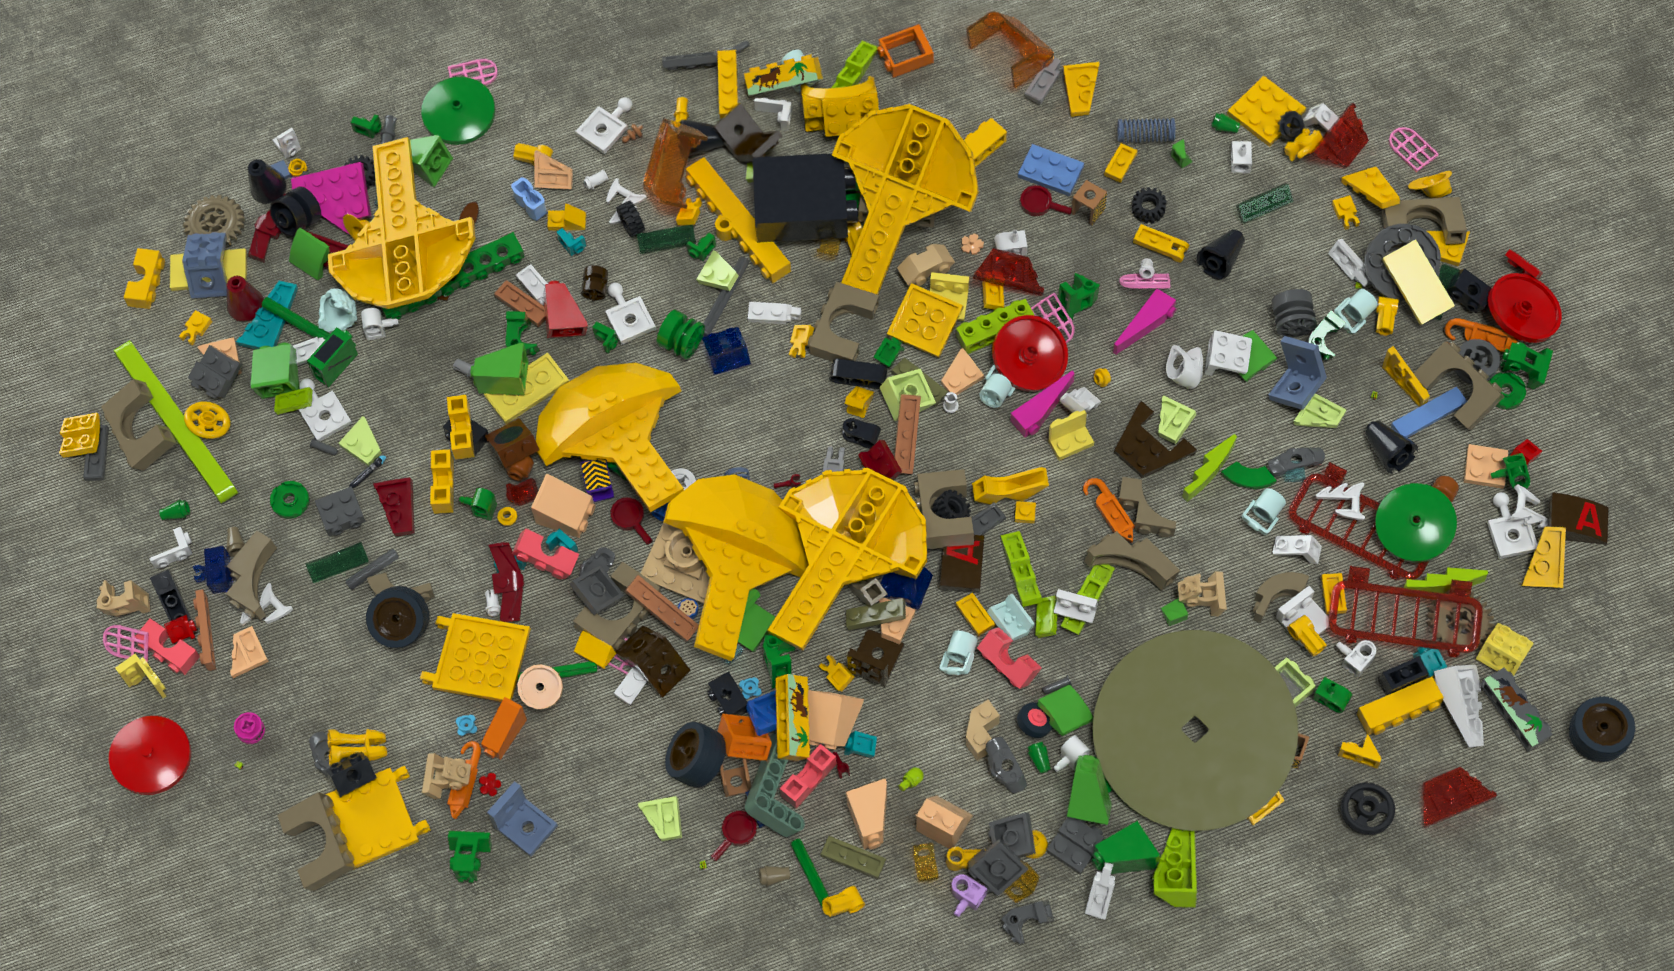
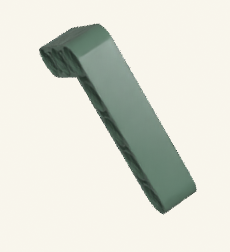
[745,731,805,837]

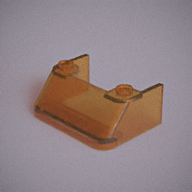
[966,12,1054,89]
[643,118,708,209]

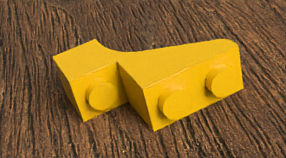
[972,467,1049,505]

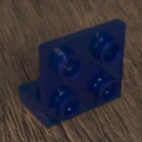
[702,327,751,375]
[880,566,933,610]

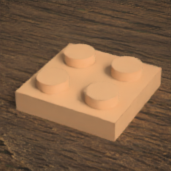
[1464,444,1508,489]

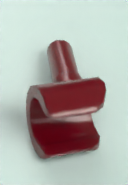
[774,474,801,488]
[832,751,850,779]

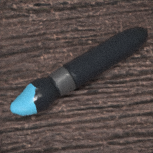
[349,456,386,488]

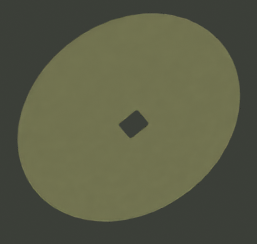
[1093,630,1298,831]

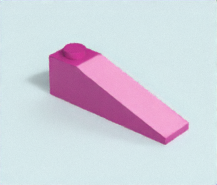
[1113,289,1176,355]
[1010,371,1075,438]

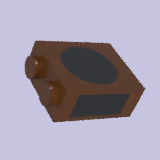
[485,418,540,468]

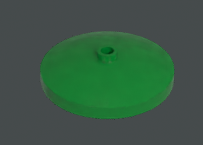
[421,77,496,145]
[1375,483,1457,563]

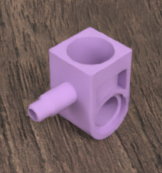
[952,875,987,917]

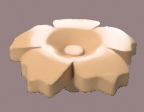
[961,233,984,255]

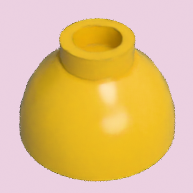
[1026,830,1048,859]

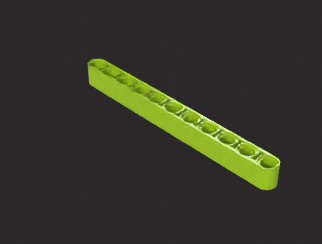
[113,340,238,504]

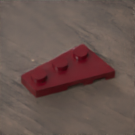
[373,477,415,537]

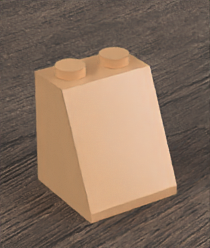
[531,474,595,538]
[808,690,864,749]
[846,779,887,850]
[916,795,973,849]

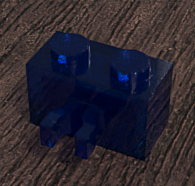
[193,546,233,594]

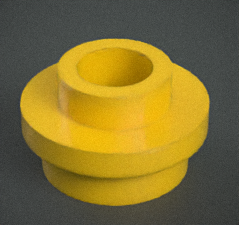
[288,159,307,177]
[1094,368,1111,387]
[497,507,517,526]

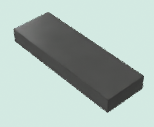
[83,425,109,481]
[972,502,1006,535]

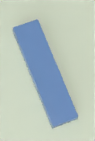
[1391,386,1467,438]

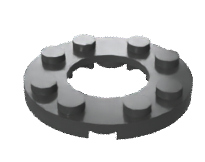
[1364,224,1441,301]

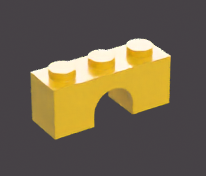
[123,248,165,309]
[447,395,475,460]
[430,449,454,514]

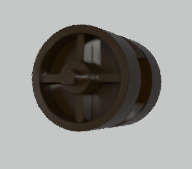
[581,265,608,301]

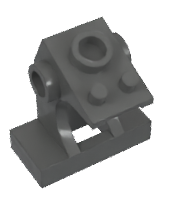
[1001,901,1054,944]

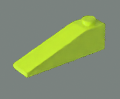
[1154,828,1197,907]

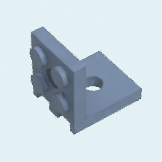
[182,232,227,298]
[1268,336,1327,410]
[487,781,558,857]

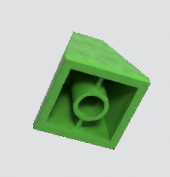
[410,135,453,187]

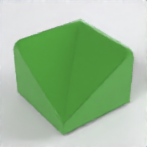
[1171,140,1192,168]
[1161,598,1188,626]

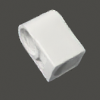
[1231,141,1252,173]
[994,230,1027,258]
[361,308,398,340]
[1336,640,1376,679]
[1054,735,1090,772]

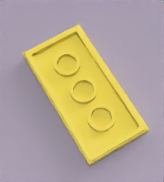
[1382,240,1455,325]
[170,249,247,291]
[484,353,569,424]

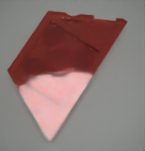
[1310,102,1369,168]
[973,248,1044,296]
[1422,767,1497,828]

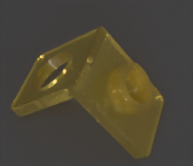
[816,238,842,256]
[913,843,939,882]
[1004,863,1040,903]

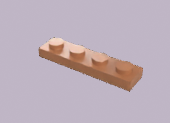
[894,394,921,474]
[625,575,699,642]
[193,589,216,671]

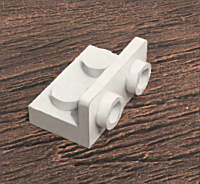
[1054,589,1098,623]

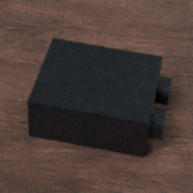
[753,153,858,243]

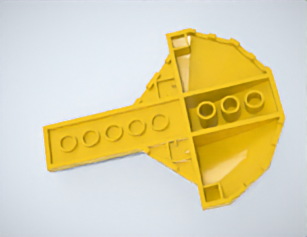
[832,104,979,295]
[328,137,476,309]
[536,363,684,512]
[768,468,927,651]
[664,474,809,661]

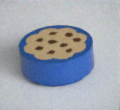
[678,598,699,619]

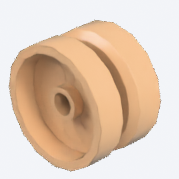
[517,664,563,709]

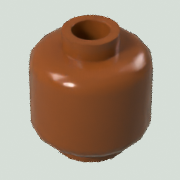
[505,455,534,481]
[1432,476,1459,503]

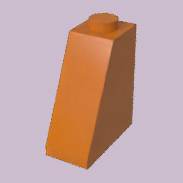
[481,697,527,760]

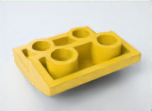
[59,413,100,458]

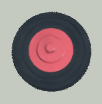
[1017,702,1053,738]

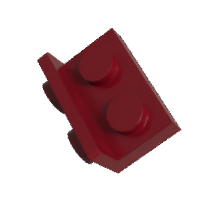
[858,440,902,480]

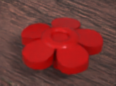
[479,773,501,796]

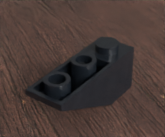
[150,569,192,621]

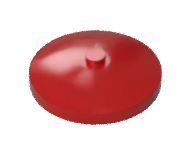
[1488,273,1562,343]
[992,315,1068,392]
[109,716,192,795]

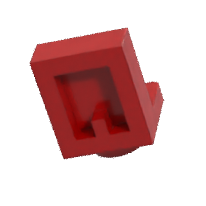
[1510,439,1542,466]
[164,615,197,644]

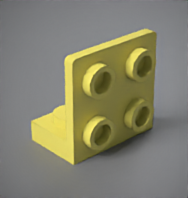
[930,272,969,321]
[1048,410,1094,461]
[1476,623,1534,676]
[115,654,166,698]

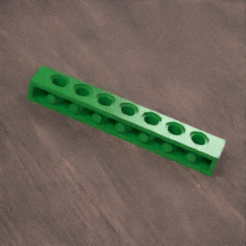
[380,232,525,320]

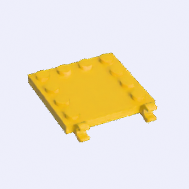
[420,613,531,702]
[325,766,431,869]

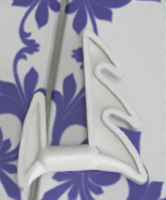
[607,178,646,225]
[1316,482,1365,520]
[1511,485,1548,528]
[240,583,293,625]

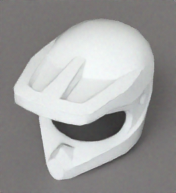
[1166,345,1203,389]

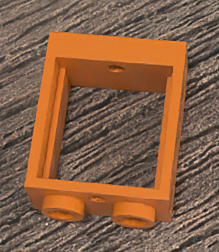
[877,24,934,78]
[718,714,772,761]

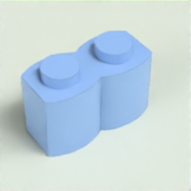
[511,177,547,221]

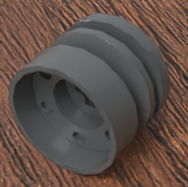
[1272,289,1317,337]

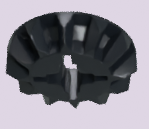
[1278,111,1304,141]

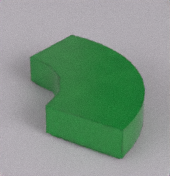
[1221,461,1277,489]

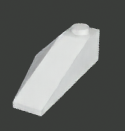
[1434,665,1484,747]

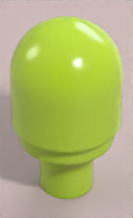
[898,767,924,792]

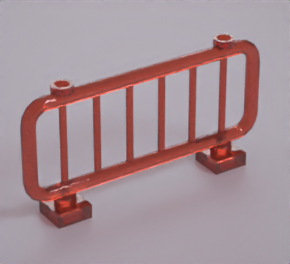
[1289,462,1429,580]
[1328,566,1483,658]

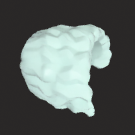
[318,288,357,332]

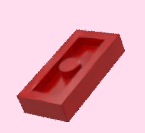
[1505,249,1543,279]

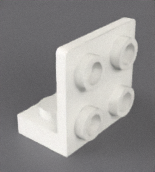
[1204,330,1252,376]
[1276,586,1333,647]

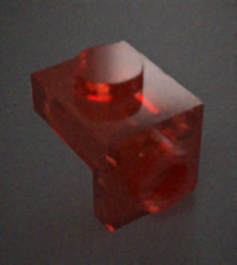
[506,478,538,506]

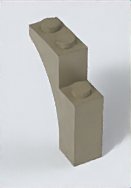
[226,530,277,621]
[1084,531,1180,591]

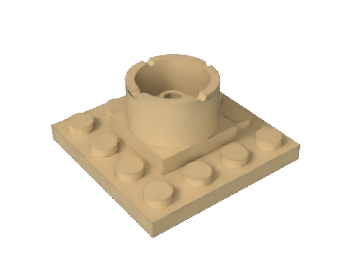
[640,523,710,604]

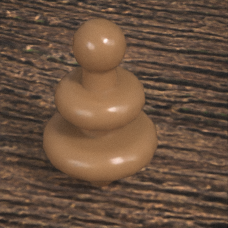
[622,124,643,143]

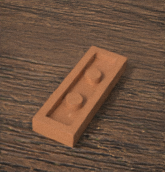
[494,280,546,327]

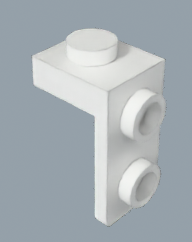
[150,527,192,569]

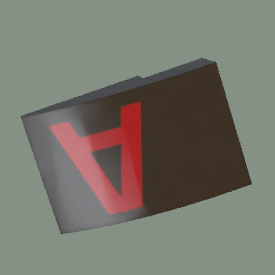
[1548,492,1609,545]
[940,535,985,592]

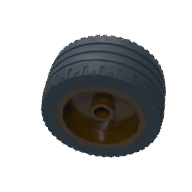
[366,586,429,648]
[1569,696,1635,762]
[665,722,726,788]

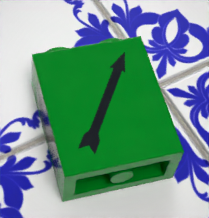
[307,327,358,388]

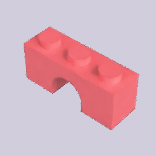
[512,529,579,579]
[135,619,200,675]
[977,627,1042,689]
[780,744,837,809]

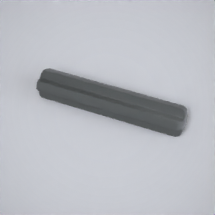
[345,549,399,589]

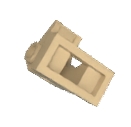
[1178,571,1227,616]
[96,580,151,617]
[422,753,471,799]

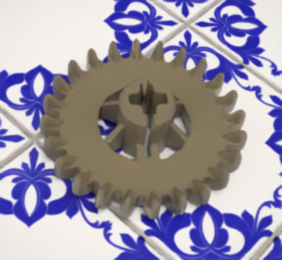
[183,195,245,246]
[1427,589,1494,652]

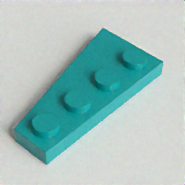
[236,281,298,349]

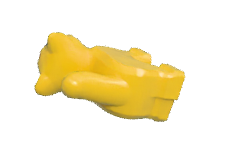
[1284,128,1324,161]

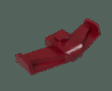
[248,194,286,263]
[488,542,525,623]

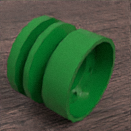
[656,309,705,360]

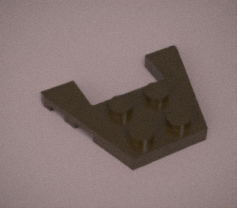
[1114,401,1197,478]

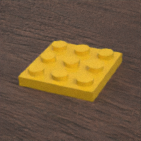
[1227,76,1306,147]
[887,283,964,358]

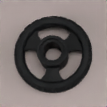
[1341,782,1395,835]

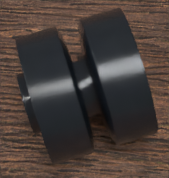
[270,187,321,236]

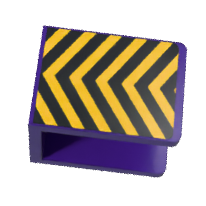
[580,458,614,502]

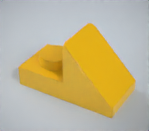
[547,204,586,231]
[845,386,874,418]
[1338,734,1382,769]

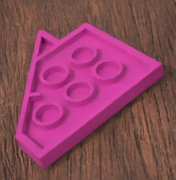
[291,162,371,235]

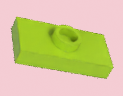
[274,387,313,415]
[1035,596,1057,638]

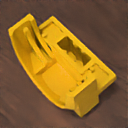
[800,76,879,137]

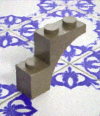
[1119,477,1176,537]

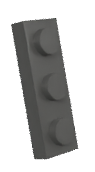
[662,51,718,70]

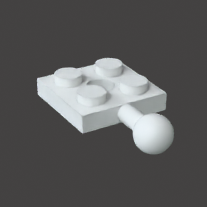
[575,97,632,154]
[605,283,656,345]
[299,379,352,441]
[1487,492,1537,559]

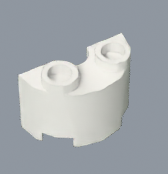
[1060,387,1101,417]

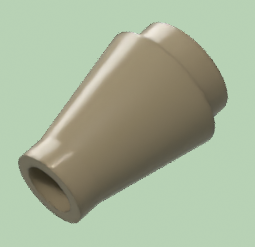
[226,527,245,557]
[759,866,790,887]

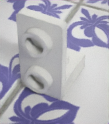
[754,98,792,131]
[1303,103,1349,141]
[273,128,301,159]
[1272,535,1322,564]

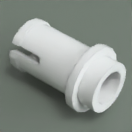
[583,170,608,190]
[1139,258,1155,279]
[943,392,959,413]
[485,589,501,616]

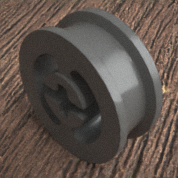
[1455,339,1500,385]

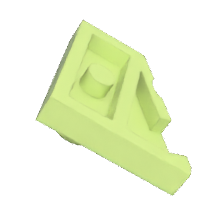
[697,250,738,291]
[1293,393,1346,428]
[1159,396,1196,444]
[339,416,382,467]
[638,796,682,841]

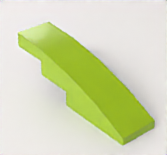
[831,40,877,88]
[1182,434,1237,502]
[1001,531,1042,607]
[1061,564,1115,635]
[1403,567,1488,595]

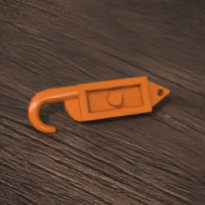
[1445,318,1519,352]
[1083,478,1135,543]
[447,741,481,819]

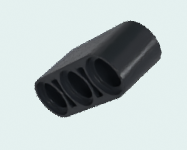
[829,359,888,389]

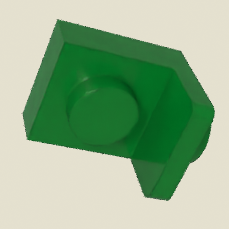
[350,114,382,139]
[686,232,716,261]
[592,321,618,354]
[874,337,905,367]

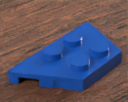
[746,690,777,736]

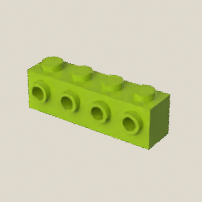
[956,298,1035,354]

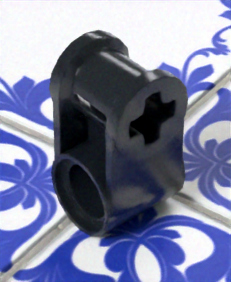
[842,418,881,449]

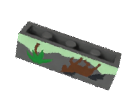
[1480,667,1553,752]

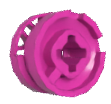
[234,712,265,744]

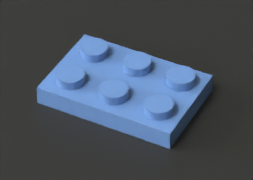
[1018,144,1084,196]

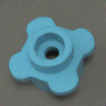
[739,677,762,699]
[456,715,477,736]

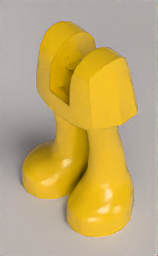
[327,729,388,766]

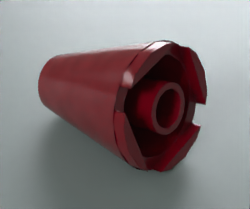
[227,276,264,322]

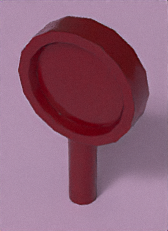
[1020,185,1072,217]
[610,497,653,545]
[710,811,757,862]

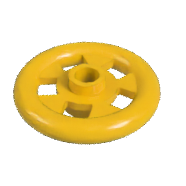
[184,401,231,439]

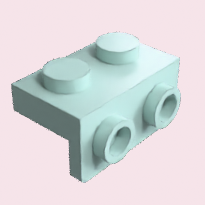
[987,594,1035,641]

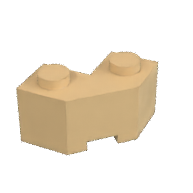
[897,244,955,286]
[966,700,1000,761]

